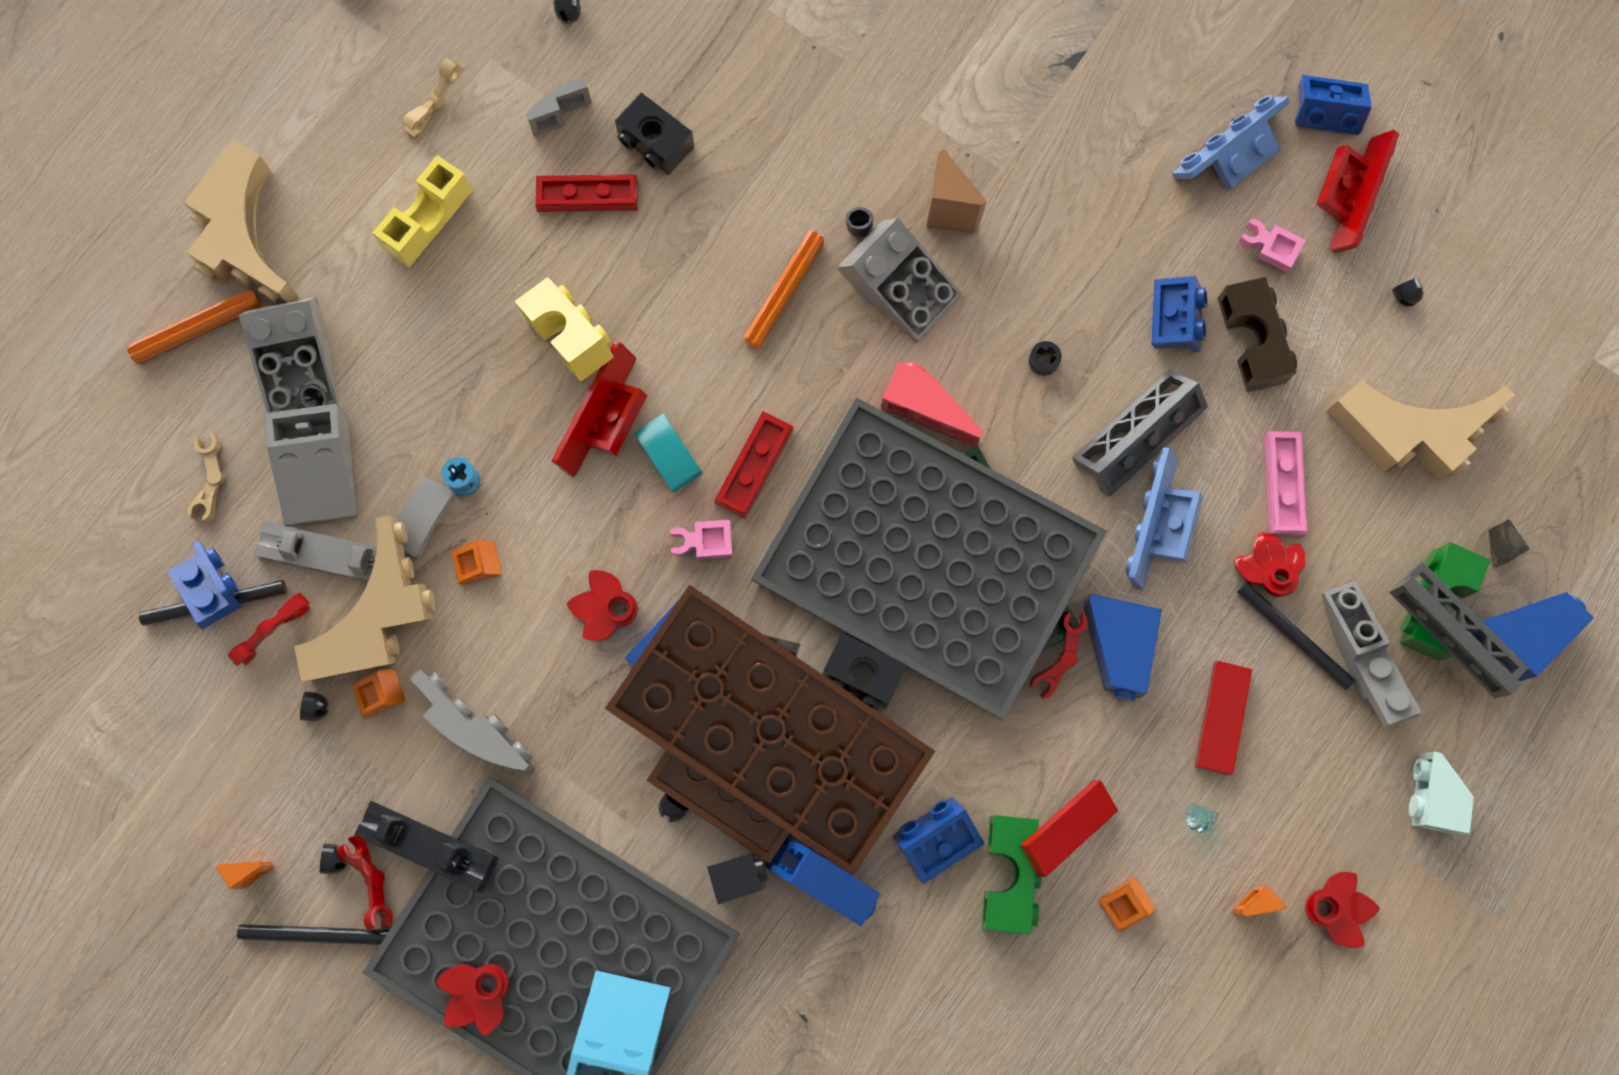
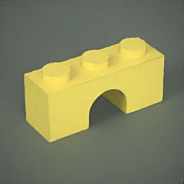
[372,155,473,268]
[514,277,614,382]

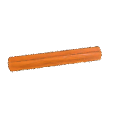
[744,231,824,349]
[127,289,261,364]

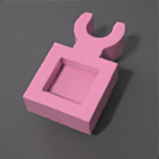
[1238,219,1305,273]
[670,520,733,560]

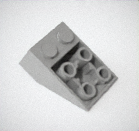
[837,218,962,341]
[238,296,338,413]
[265,404,357,526]

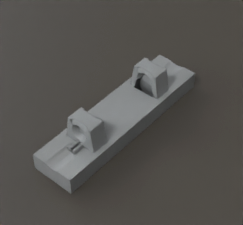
[254,521,377,582]

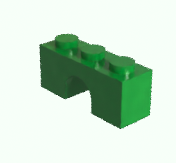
[1400,542,1491,661]
[982,815,1042,934]

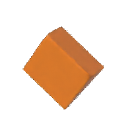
[451,540,502,585]
[352,669,405,718]
[216,861,274,889]
[1099,877,1155,932]
[1232,887,1287,917]

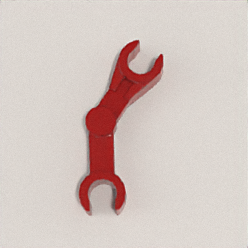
[228,592,310,666]
[1030,611,1088,699]
[337,835,393,930]

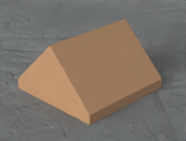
[926,149,987,233]

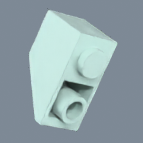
[1409,751,1474,835]

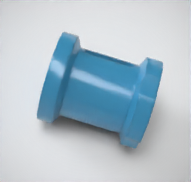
[442,457,480,496]

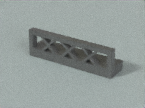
[1072,370,1208,496]
[1389,562,1529,699]

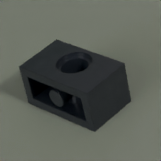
[615,92,694,175]
[822,633,908,710]
[707,853,768,904]

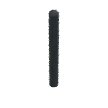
[139,580,287,626]
[1237,582,1356,690]
[237,924,390,945]

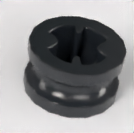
[1028,341,1062,376]

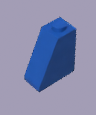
[1470,592,1594,681]
[1083,594,1162,702]
[765,837,881,927]

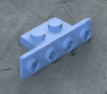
[1172,95,1290,188]
[1126,447,1203,589]

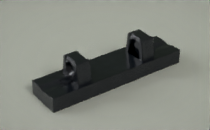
[354,801,499,893]

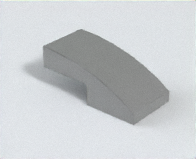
[526,76,592,136]
[398,476,456,558]

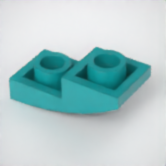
[634,413,703,493]

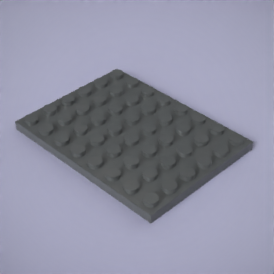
[751,397,1107,721]
[363,777,740,1075]

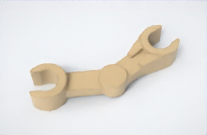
[401,58,464,138]
[187,432,225,524]

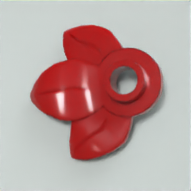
[1234,532,1306,597]
[567,570,638,641]
[1305,872,1380,948]
[436,964,509,1036]

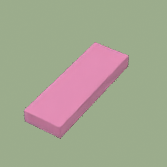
[1264,431,1308,536]

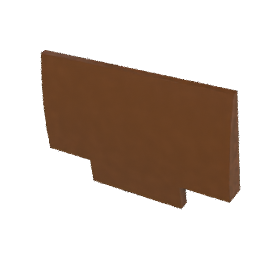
[605,584,935,876]

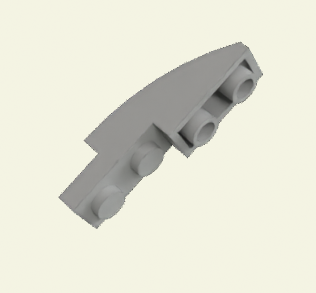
[1322,581,1422,729]
[410,669,535,773]

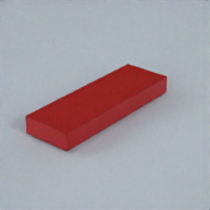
[535,174,638,212]
[714,411,794,519]
[1194,661,1253,775]
[1020,780,1118,877]

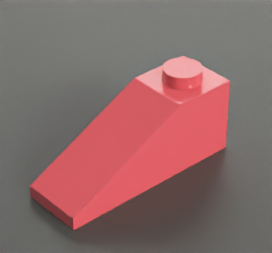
[881,361,983,447]

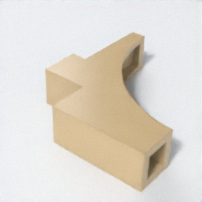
[184,139,298,303]
[1326,379,1515,480]
[294,515,435,682]

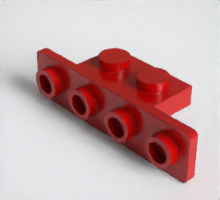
[1316,130,1400,253]
[552,341,648,477]

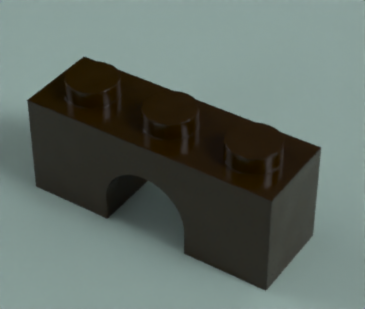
[1217,277,1297,392]

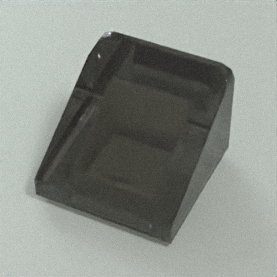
[1489,519,1529,568]

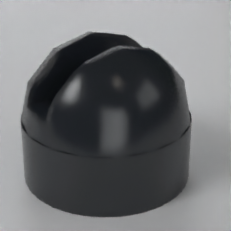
[553,0,581,24]
[846,207,873,238]
[1392,278,1424,307]
[295,385,327,409]
[300,691,329,722]
[659,793,689,822]
[320,843,348,874]

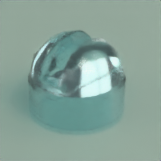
[1186,802,1218,833]

